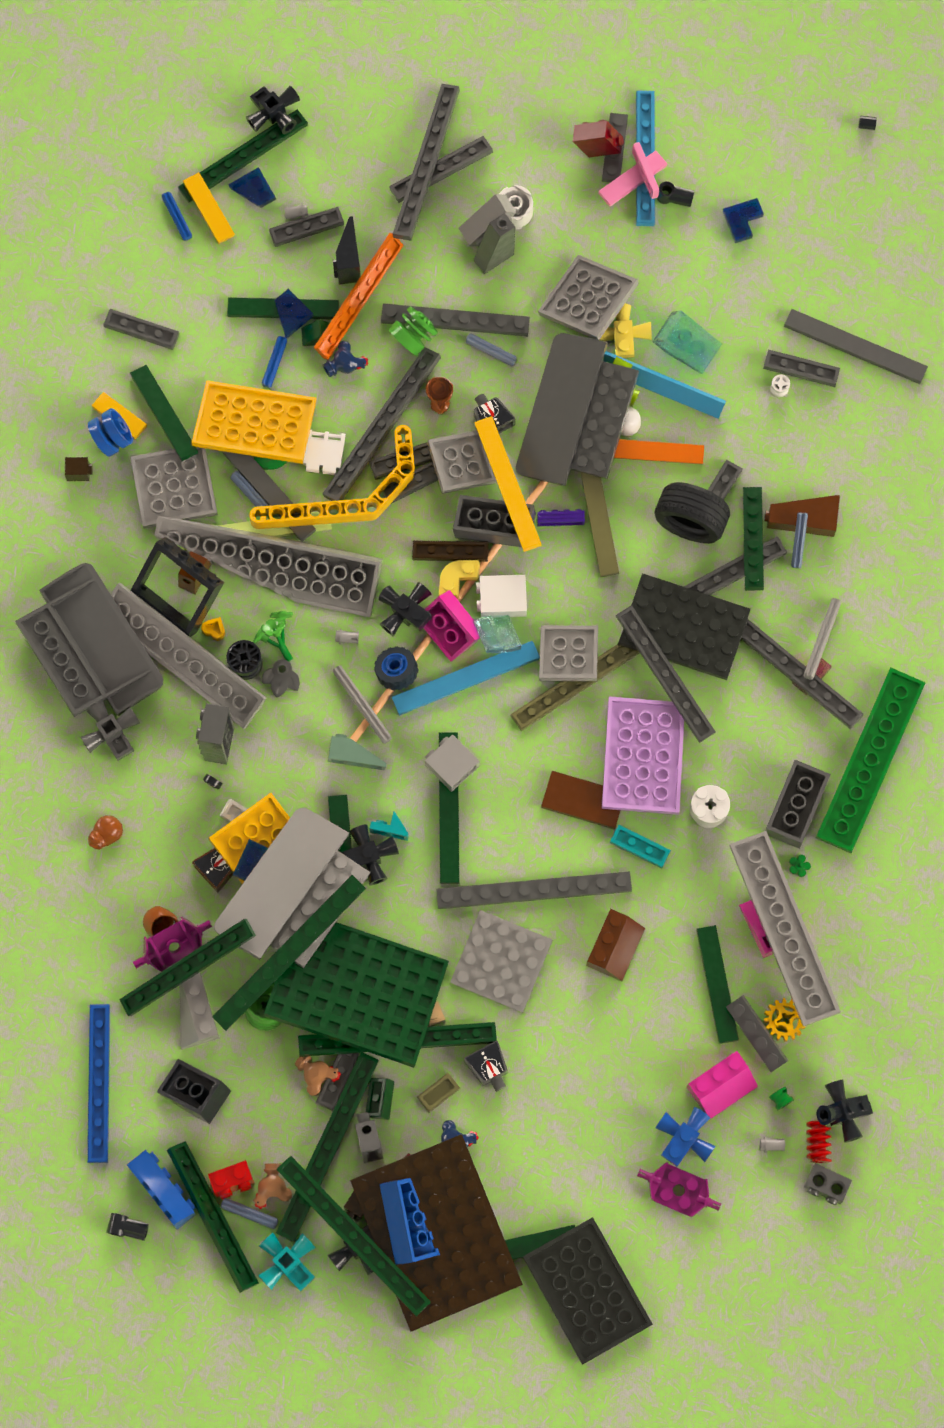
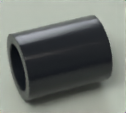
[859,116,877,130]

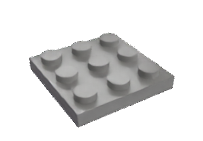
[427,431,496,494]
[539,626,598,681]

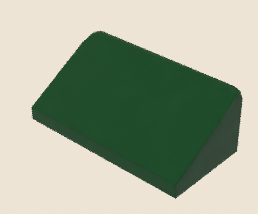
[366,1078,394,1120]

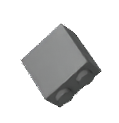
[425,735,480,792]

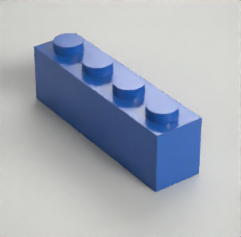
[127,1150,196,1230]
[380,1178,440,1265]

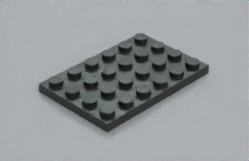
[618,573,751,680]
[523,1217,653,1365]

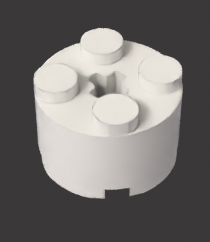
[499,185,533,229]
[690,785,730,828]

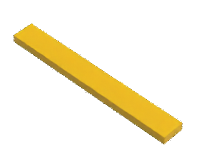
[474,416,542,552]

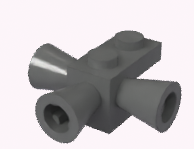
[80,701,140,761]

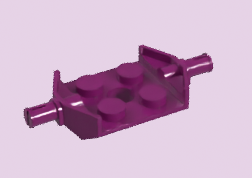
[133,917,212,972]
[637,1162,722,1217]

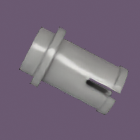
[285,203,308,219]
[335,629,359,644]
[759,1137,785,1153]

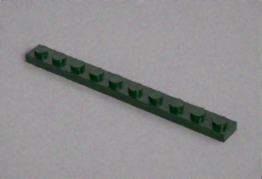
[212,875,366,1031]
[298,1022,497,1057]
[276,1053,379,1242]
[276,1156,431,1317]

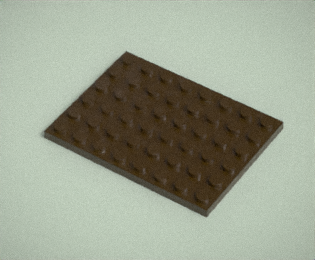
[350,1134,523,1332]

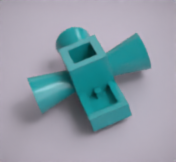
[258,1233,316,1292]

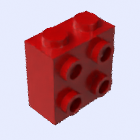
[208,1160,255,1199]

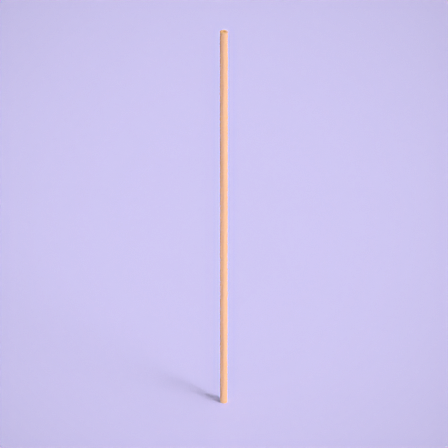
[350,481,549,742]

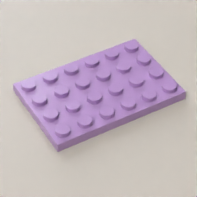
[602,697,684,815]

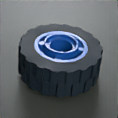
[374,646,419,691]

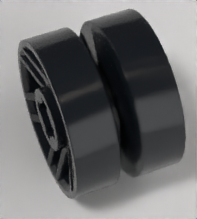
[226,640,263,680]

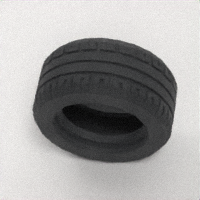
[654,482,730,544]

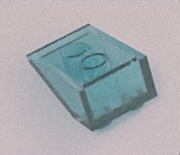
[652,310,722,374]

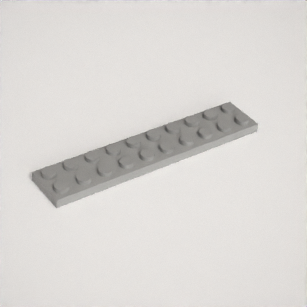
[111,583,266,729]
[729,831,841,1027]

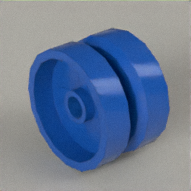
[88,408,133,457]

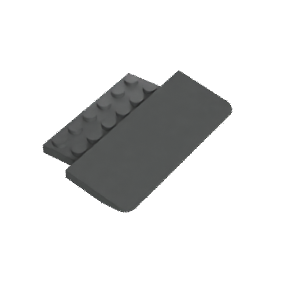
[516,333,639,486]
[15,563,163,717]

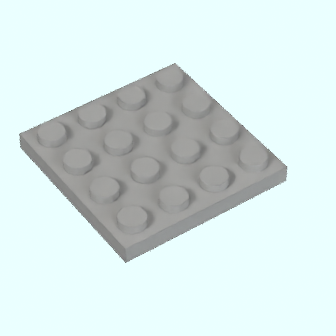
[538,255,639,340]
[130,447,218,529]
[450,910,553,1013]

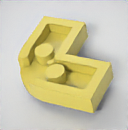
[439,560,480,598]

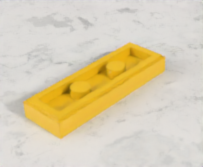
[92,392,147,440]

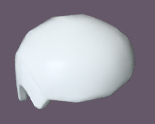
[621,406,641,436]

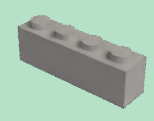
[179,972,219,1050]

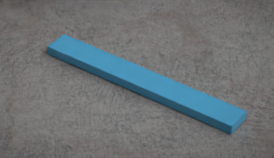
[636,91,655,226]
[603,351,726,419]
[392,640,540,716]

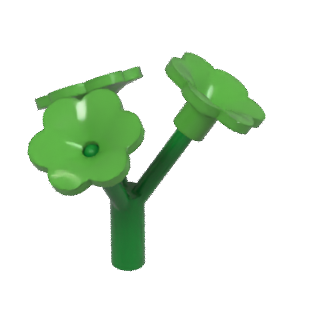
[253,611,293,662]

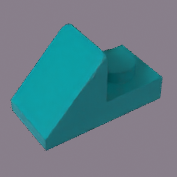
[369,811,409,841]

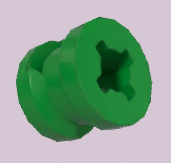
[769,1087,794,1111]

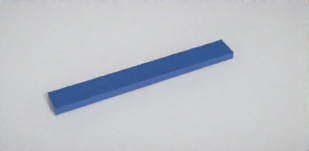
[87,1004,110,1163]

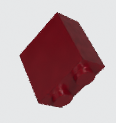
[572,120,624,158]

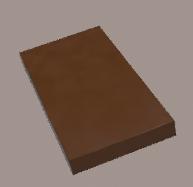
[541,771,621,829]

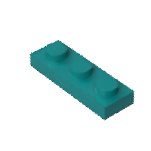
[610,825,671,869]

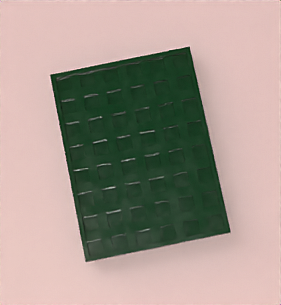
[263,922,449,1068]

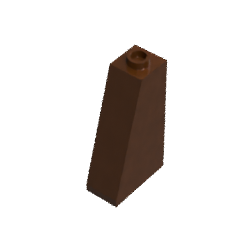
[764,495,840,537]

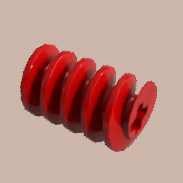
[806,1121,832,1163]

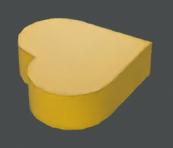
[201,617,225,641]

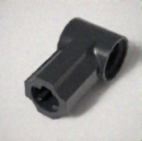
[657,181,694,207]
[106,1213,149,1241]

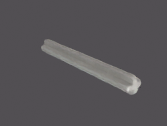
[804,598,841,680]
[333,665,392,744]

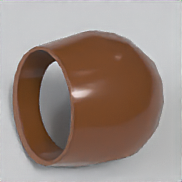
[143,906,179,936]

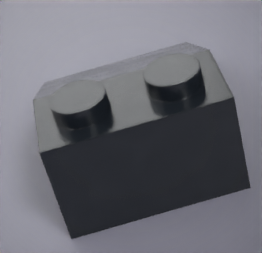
[333,216,361,285]
[157,1059,231,1124]

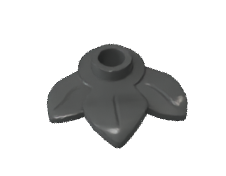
[262,659,300,697]

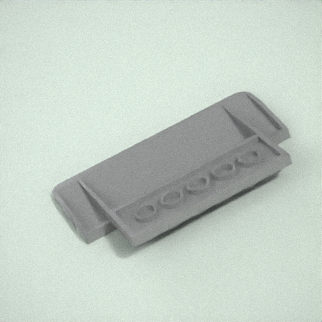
[214,808,370,968]

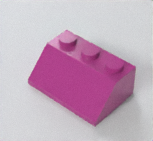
[423,590,485,662]
[687,1051,758,1120]

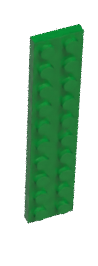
[816,667,926,853]

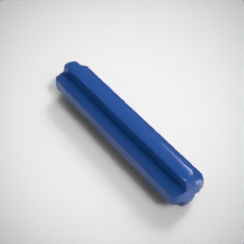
[162,192,192,241]
[262,336,287,388]

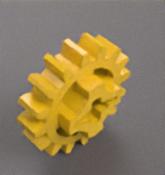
[763,998,805,1042]

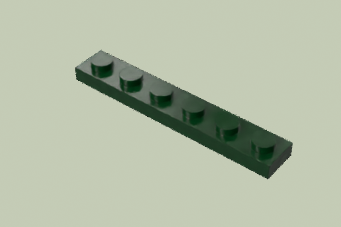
[743,487,764,591]

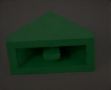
[301,319,330,346]

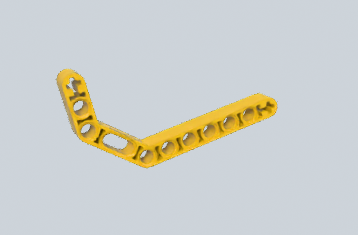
[249,425,415,529]

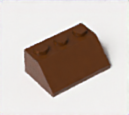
[586,908,645,981]

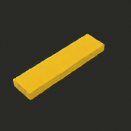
[183,172,235,244]

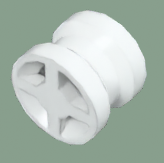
[770,374,790,397]

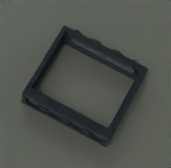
[130,537,224,637]

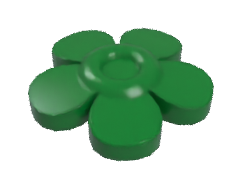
[789,855,811,877]

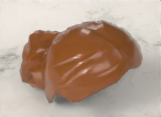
[425,377,453,415]
[88,815,123,850]

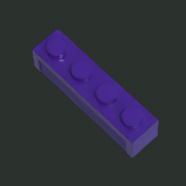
[537,509,585,527]

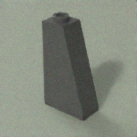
[474,213,515,275]

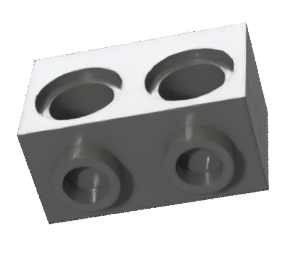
[804,1163,852,1205]

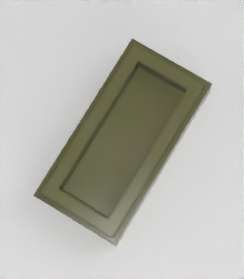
[417,1073,460,1113]

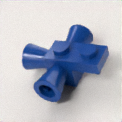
[655,1107,716,1167]

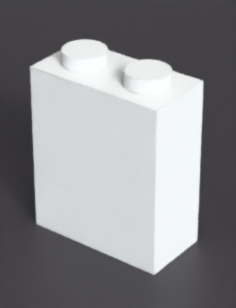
[476,575,527,618]

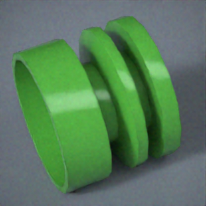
[388,306,438,356]
[245,982,282,1031]

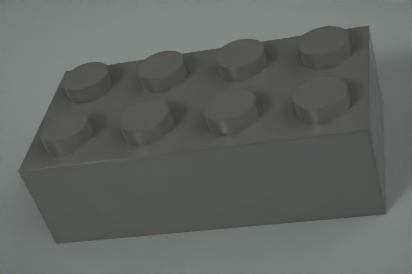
[453,495,536,547]
[196,703,234,765]
[765,760,831,849]

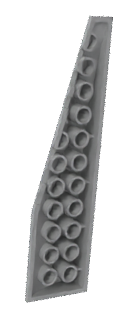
[155,516,383,617]

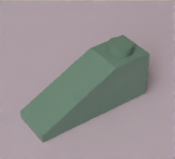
[327,734,387,770]

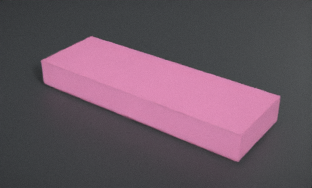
[632,142,659,199]

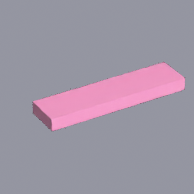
[598,151,667,207]

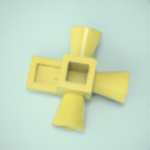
[600,303,652,358]

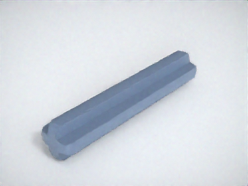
[466,333,517,366]
[230,471,269,516]
[791,512,808,568]
[221,1198,278,1229]

